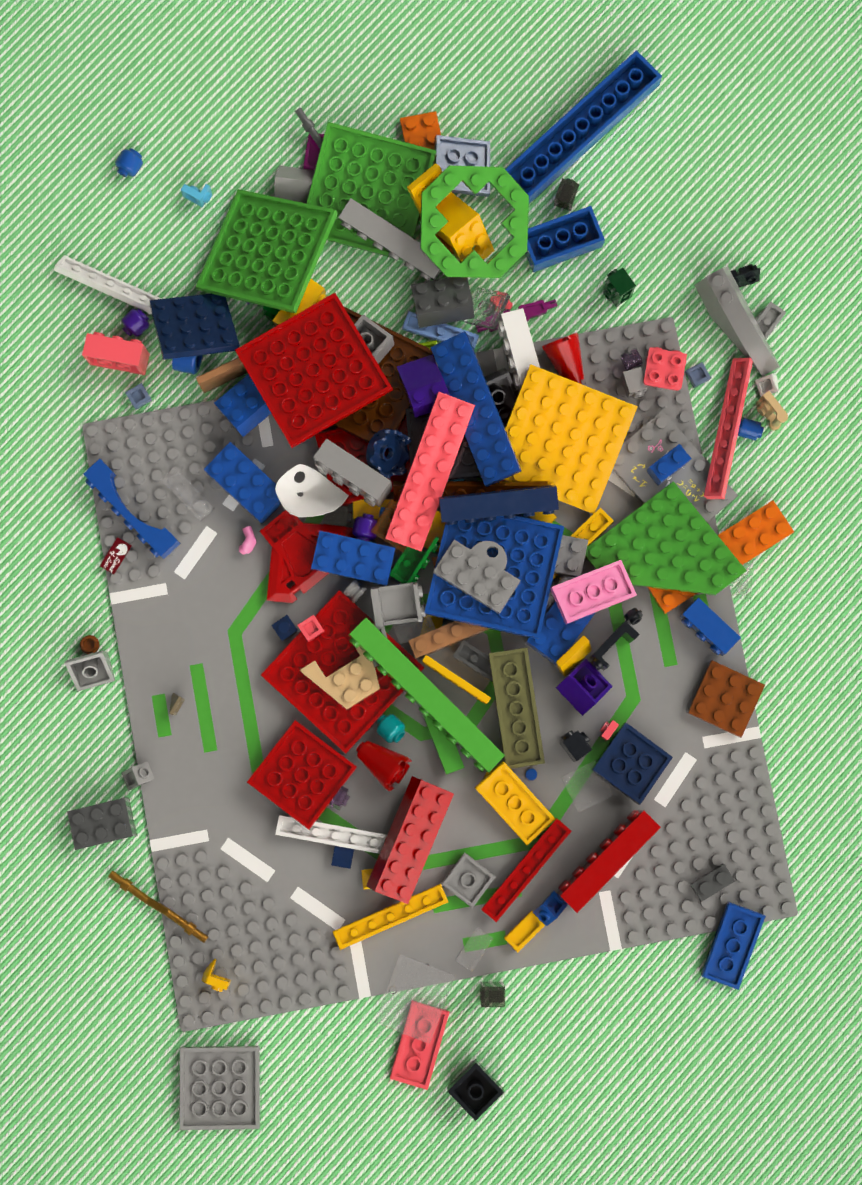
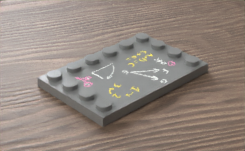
[612,411,738,522]

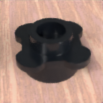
[624,608,643,625]

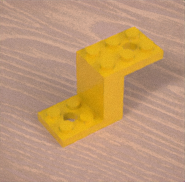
[407,163,495,262]

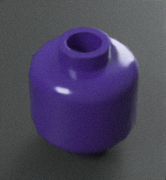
[121,308,150,337]
[352,513,379,542]

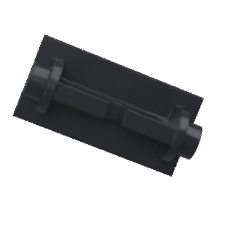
[731,264,760,287]

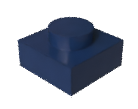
[271,615,298,642]

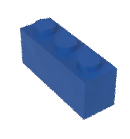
[680,597,741,656]

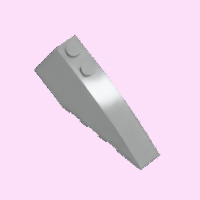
[694,266,780,376]

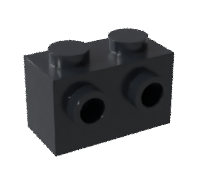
[560,730,593,762]

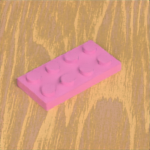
[550,560,637,624]

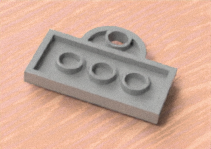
[433,540,521,614]

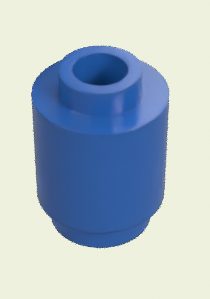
[738,418,764,441]

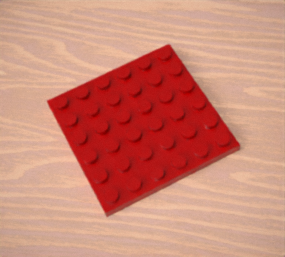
[235,293,393,448]
[261,590,425,754]

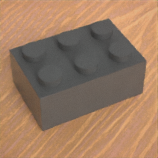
[411,277,474,328]
[67,797,137,850]

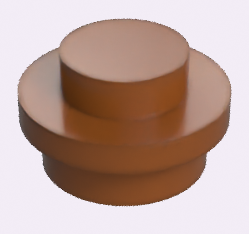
[80,635,100,654]

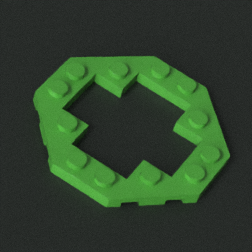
[420,165,529,278]

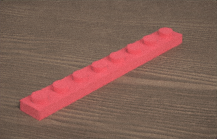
[704,357,753,499]

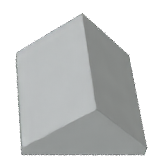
[274,166,315,203]
[65,650,115,691]

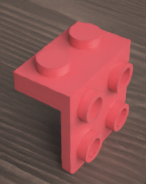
[643,347,687,391]

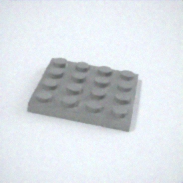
[180,1046,260,1130]

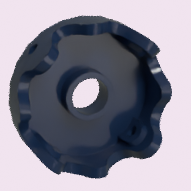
[366,429,411,478]

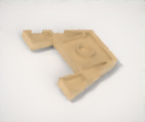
[300,647,380,710]

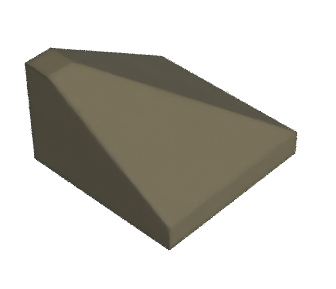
[169,693,185,716]

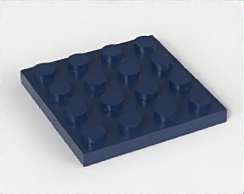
[149,294,240,360]

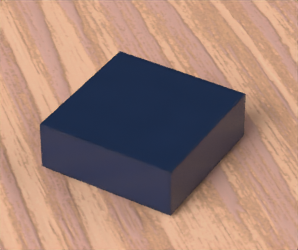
[331,846,354,869]

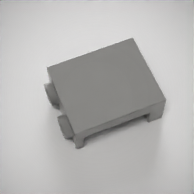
[370,581,426,628]

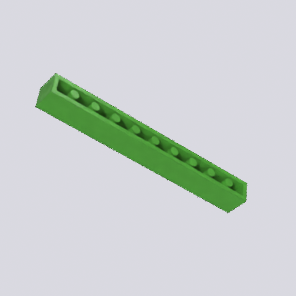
[348,618,505,772]

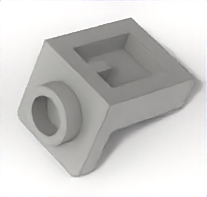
[122,762,154,791]

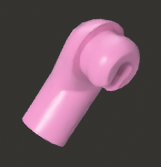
[239,526,256,555]

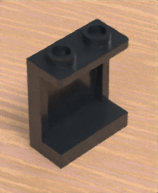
[589,621,640,671]

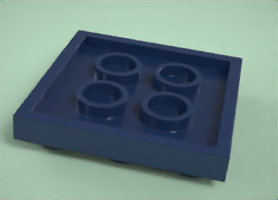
[592,722,673,805]

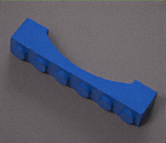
[83,459,181,559]

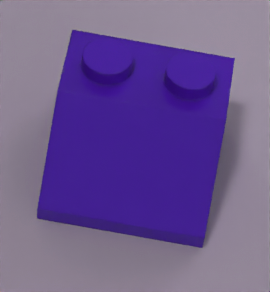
[556,659,613,716]

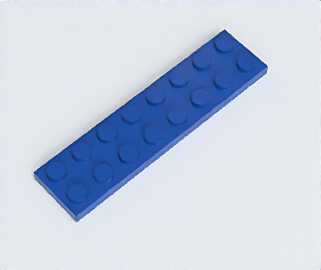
[431,331,522,487]

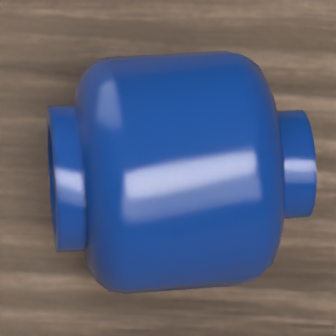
[115,148,143,177]

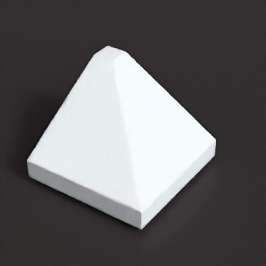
[755,373,779,398]

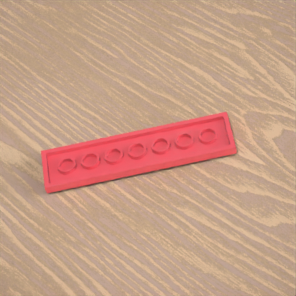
[385,392,475,552]

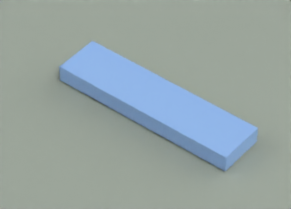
[402,311,479,350]

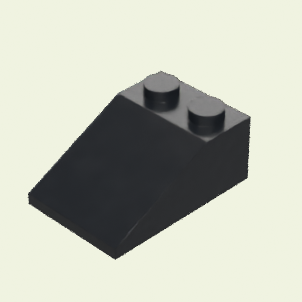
[485,368,518,427]

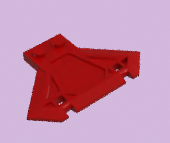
[259,510,355,603]

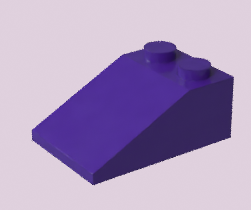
[397,355,450,418]

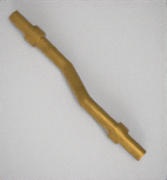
[108,871,208,943]

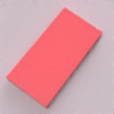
[390,1000,450,1090]

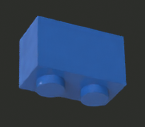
[647,444,691,486]

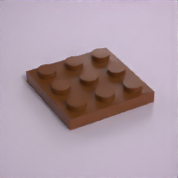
[687,660,765,738]

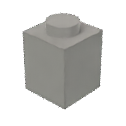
[621,367,648,399]

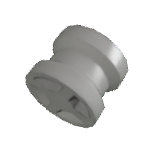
[343,579,367,603]

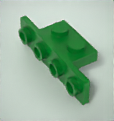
[390,536,440,583]

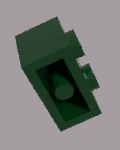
[603,268,636,307]

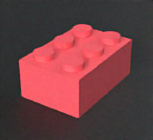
[82,332,150,375]

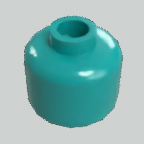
[376,714,406,743]

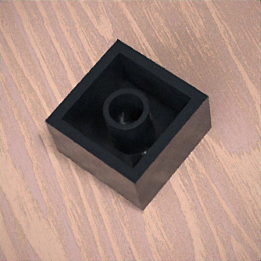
[447,1059,504,1121]

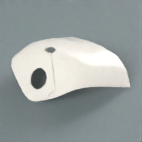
[275,464,349,517]

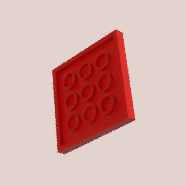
[247,720,357,830]

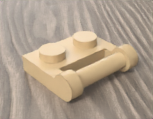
[756,391,788,431]

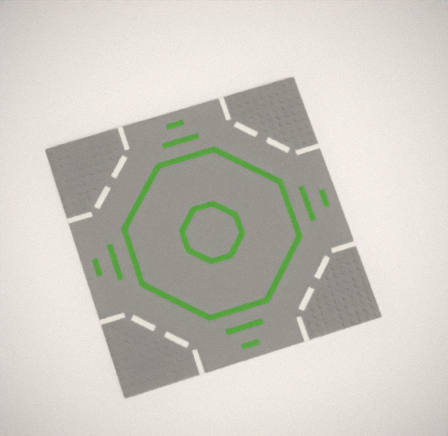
[82,317,798,1032]

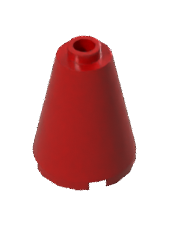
[542,333,584,384]
[356,741,412,792]

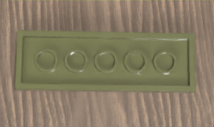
[488,647,545,769]

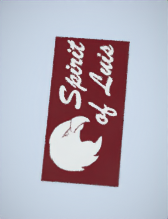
[100,537,132,574]

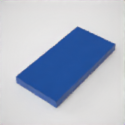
[701,901,766,990]

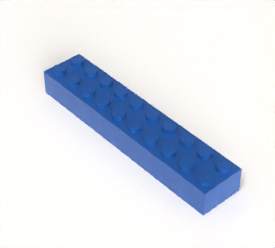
[505,50,662,204]

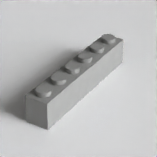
[338,198,441,281]

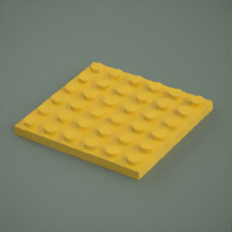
[504,364,638,514]

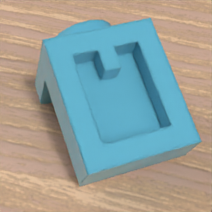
[181,184,212,208]

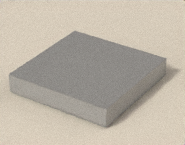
[441,852,496,908]

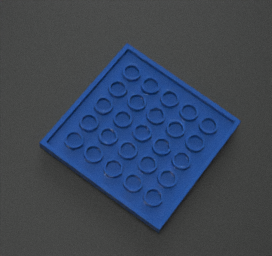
[424,516,564,639]

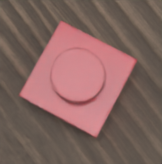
[297,615,325,642]
[600,720,619,741]

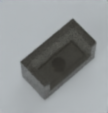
[480,982,505,1007]

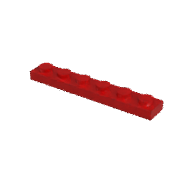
[481,818,572,922]

